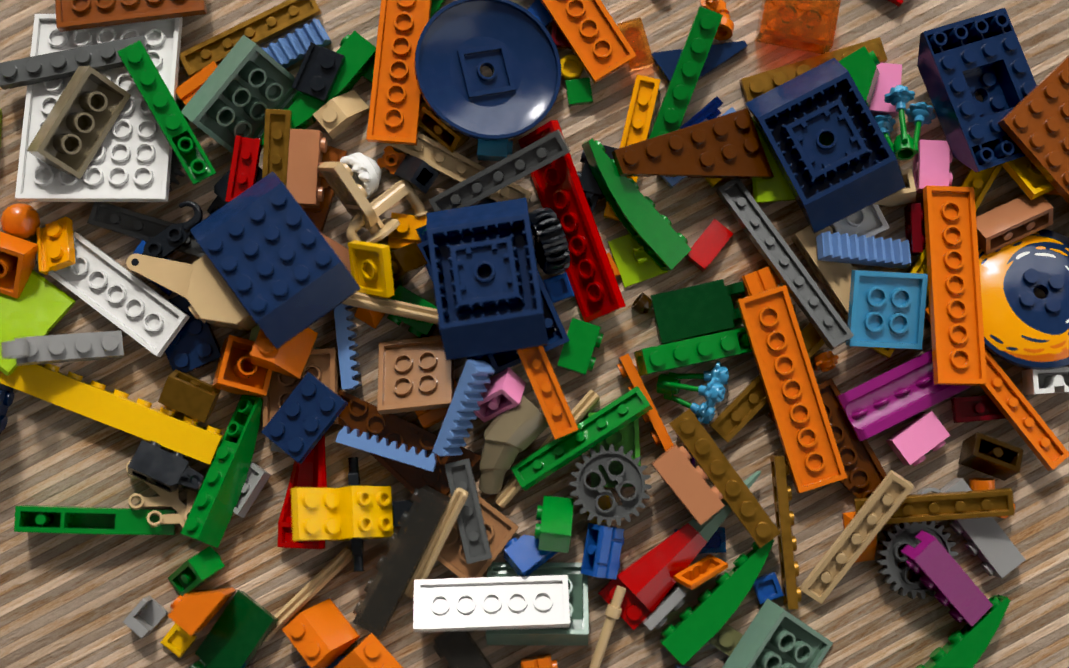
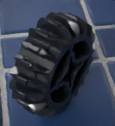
[529,207,571,275]

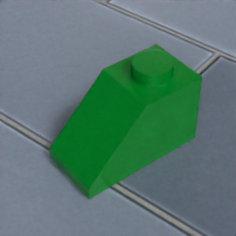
[838,46,880,107]
[168,545,225,596]

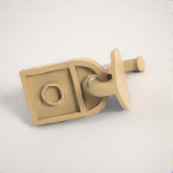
[317,162,428,243]

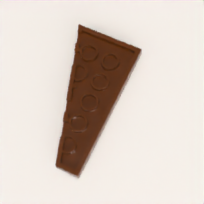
[612,108,774,179]
[765,378,887,499]
[338,390,481,511]

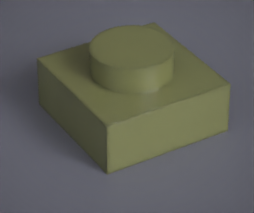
[708,623,743,656]

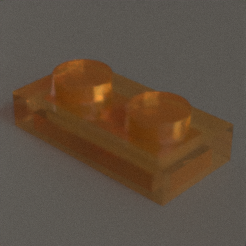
[617,17,654,72]

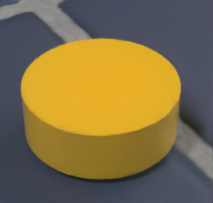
[560,55,583,80]

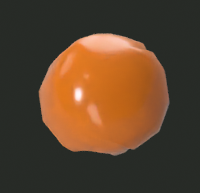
[0,203,41,240]

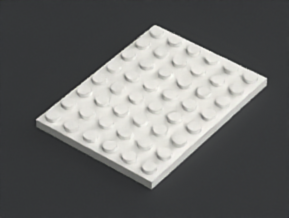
[15,14,183,202]

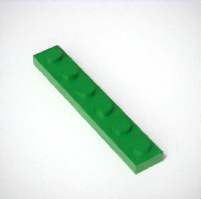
[648,6,723,139]
[511,386,653,491]

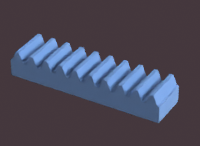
[262,19,332,69]
[816,231,911,269]
[334,303,362,391]
[432,360,495,457]
[335,426,438,472]

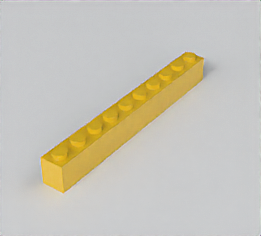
[0,364,224,465]

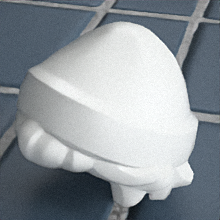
[340,152,381,199]

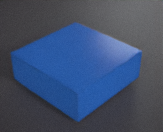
[543,273,574,304]
[753,571,784,605]

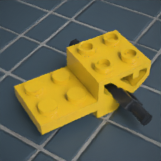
[291,457,394,572]

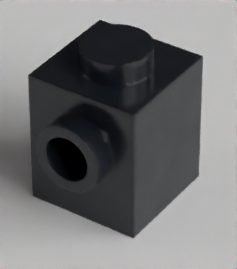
[394,154,439,194]

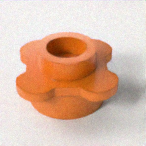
[377,146,406,175]
[814,351,839,372]

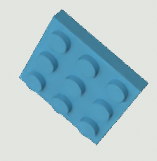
[846,270,928,349]

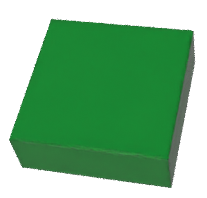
[565,77,593,106]

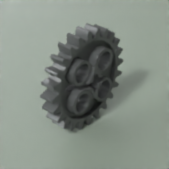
[569,444,652,527]
[875,521,958,599]

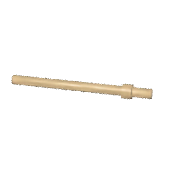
[589,586,626,668]

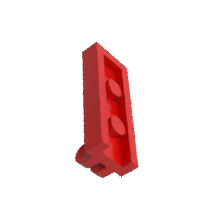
[225,135,262,203]

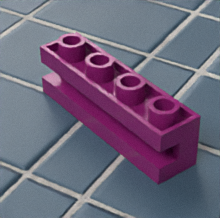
[901,530,993,627]

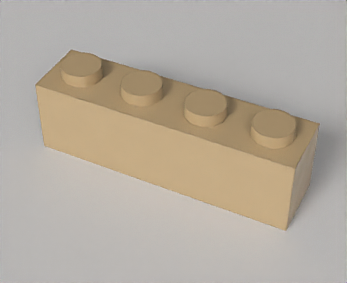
[791,225,859,320]

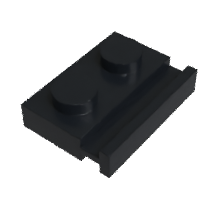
[292,42,346,103]

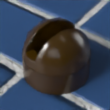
[631,292,653,314]

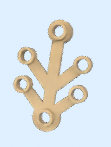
[126,460,197,528]

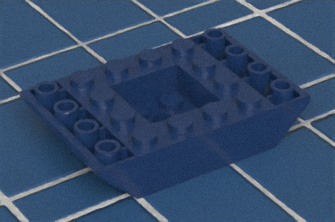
[917,8,1037,173]
[745,58,906,234]
[427,198,549,361]

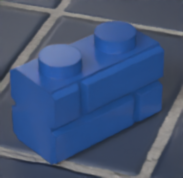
[580,523,624,579]

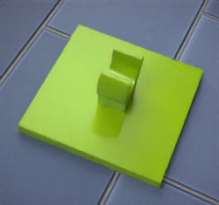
[608,234,671,288]

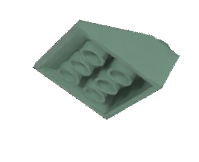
[181,35,299,154]
[486,562,589,646]
[722,598,833,668]

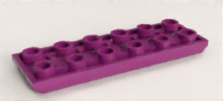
[836,349,973,442]

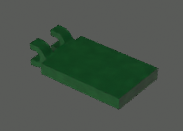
[650,279,745,344]
[190,590,279,668]

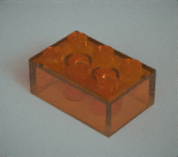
[755,0,841,54]

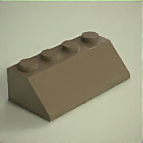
[26,66,131,179]

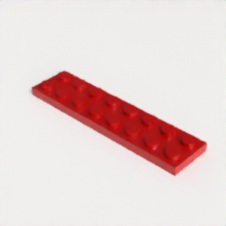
[518,120,626,322]

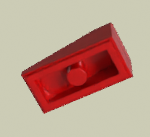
[685,218,734,272]

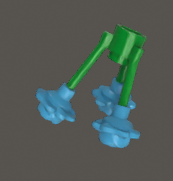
[874,85,936,160]
[656,361,729,424]

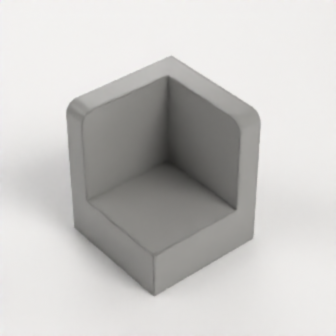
[123,596,168,639]

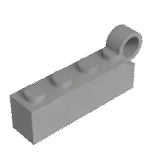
[1,330,124,366]
[917,478,1025,578]

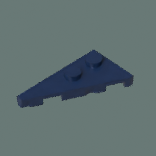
[651,40,748,83]

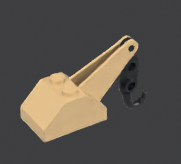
[126,201,258,331]

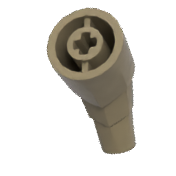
[479,395,549,494]

